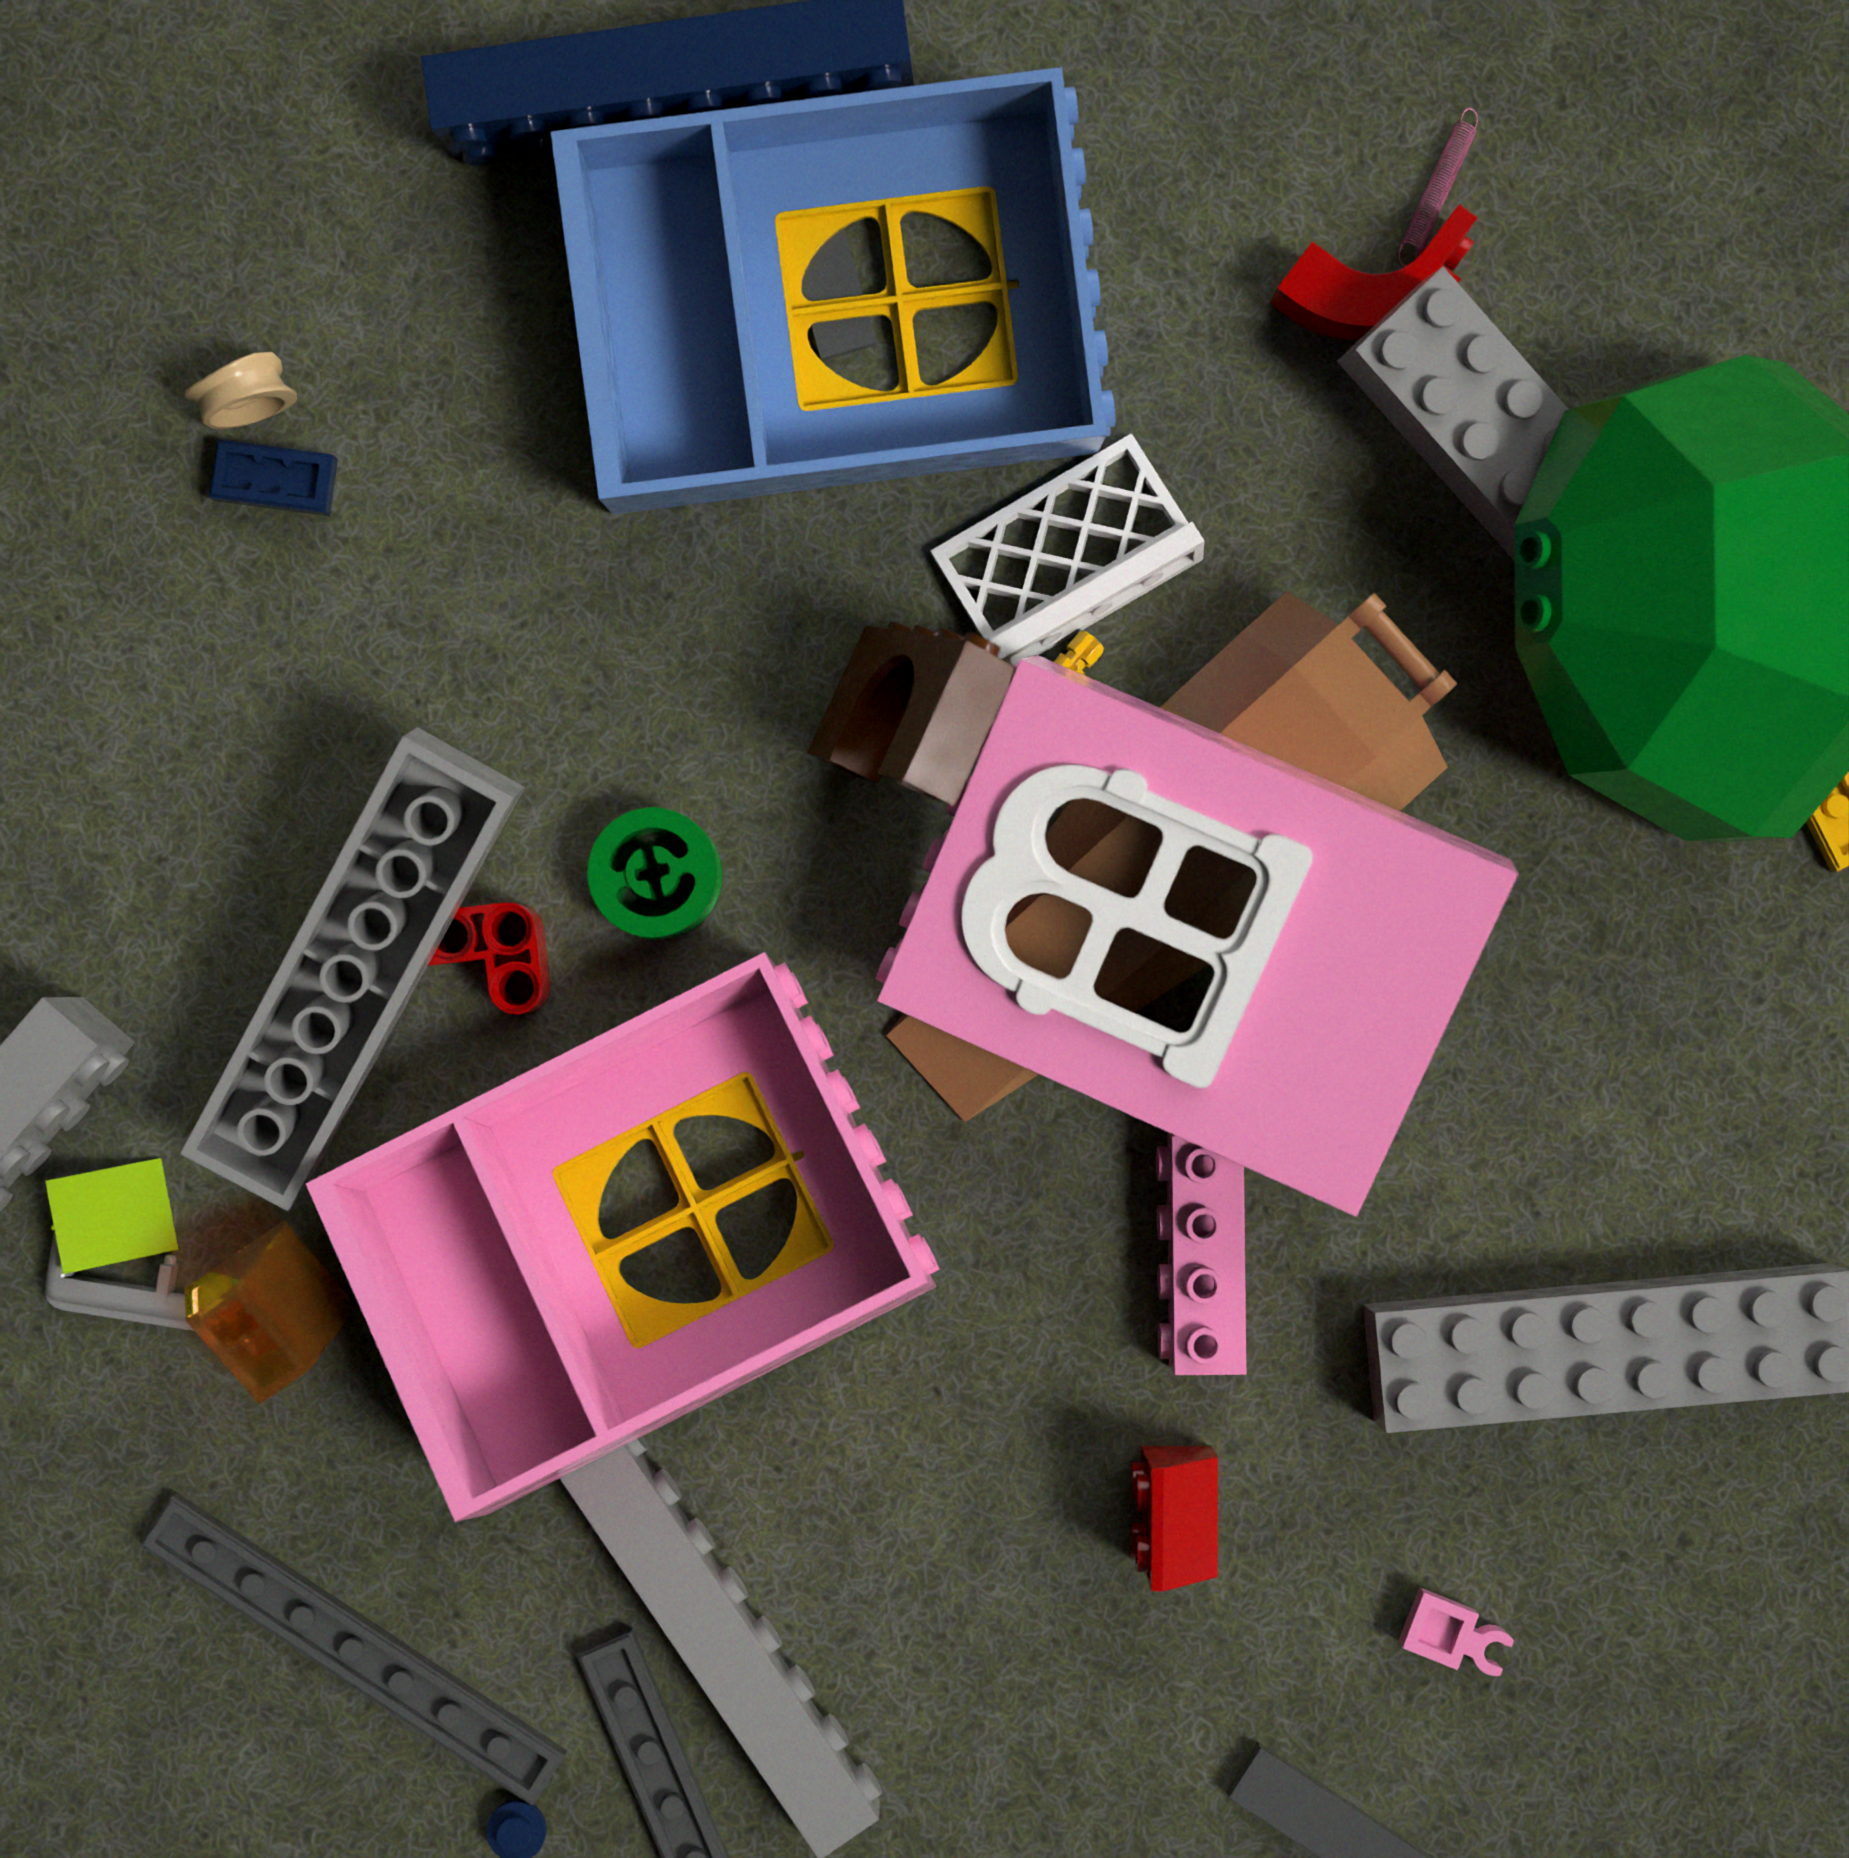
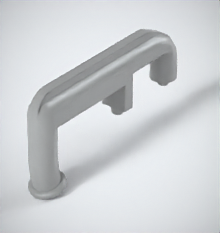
[45,1231,253,1331]

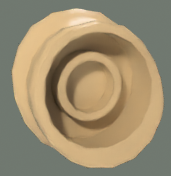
[185,352,297,429]

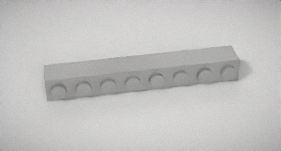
[559,1436,883,1858]

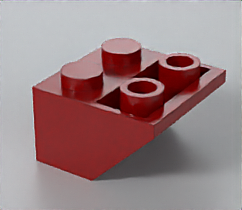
[1130,1446,1218,1591]

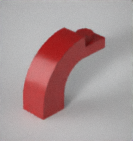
[1269,204,1478,340]

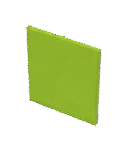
[45,1158,178,1274]

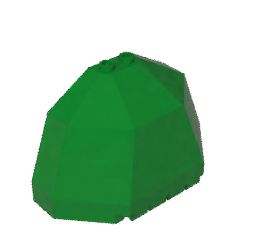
[1514,355,1849,842]

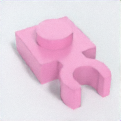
[1398,1587,1514,1676]

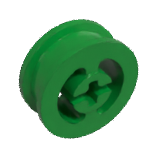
[587,807,723,940]

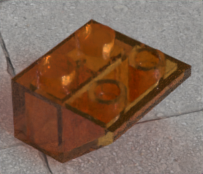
[184,1220,355,1405]

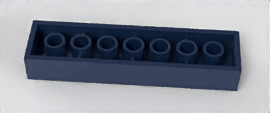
[421,0,914,166]

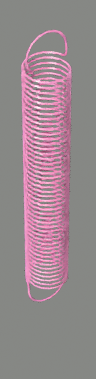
[1399,108,1478,266]

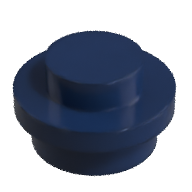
[487,1799,547,1858]

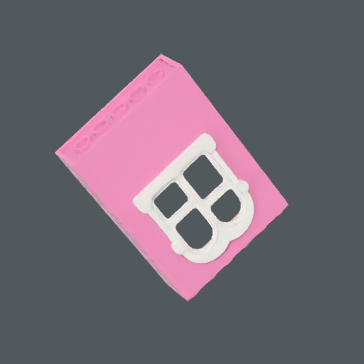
[876,655,1518,1217]

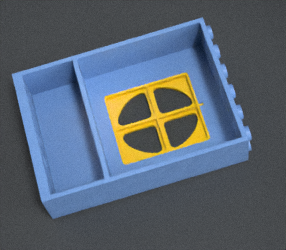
[551,67,1116,515]

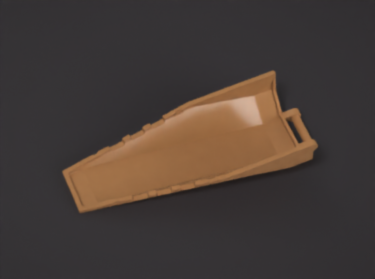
[886,591,1457,1122]

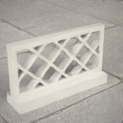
[930,433,1204,666]

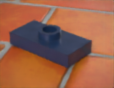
[209,439,338,516]

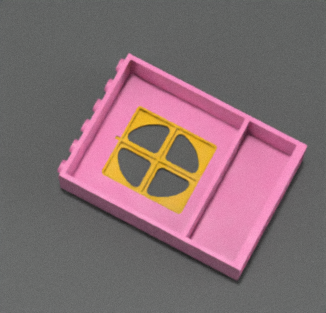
[306,952,940,1522]

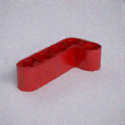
[427,902,551,1015]

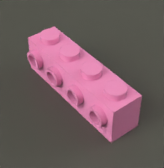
[1156,1132,1246,1375]

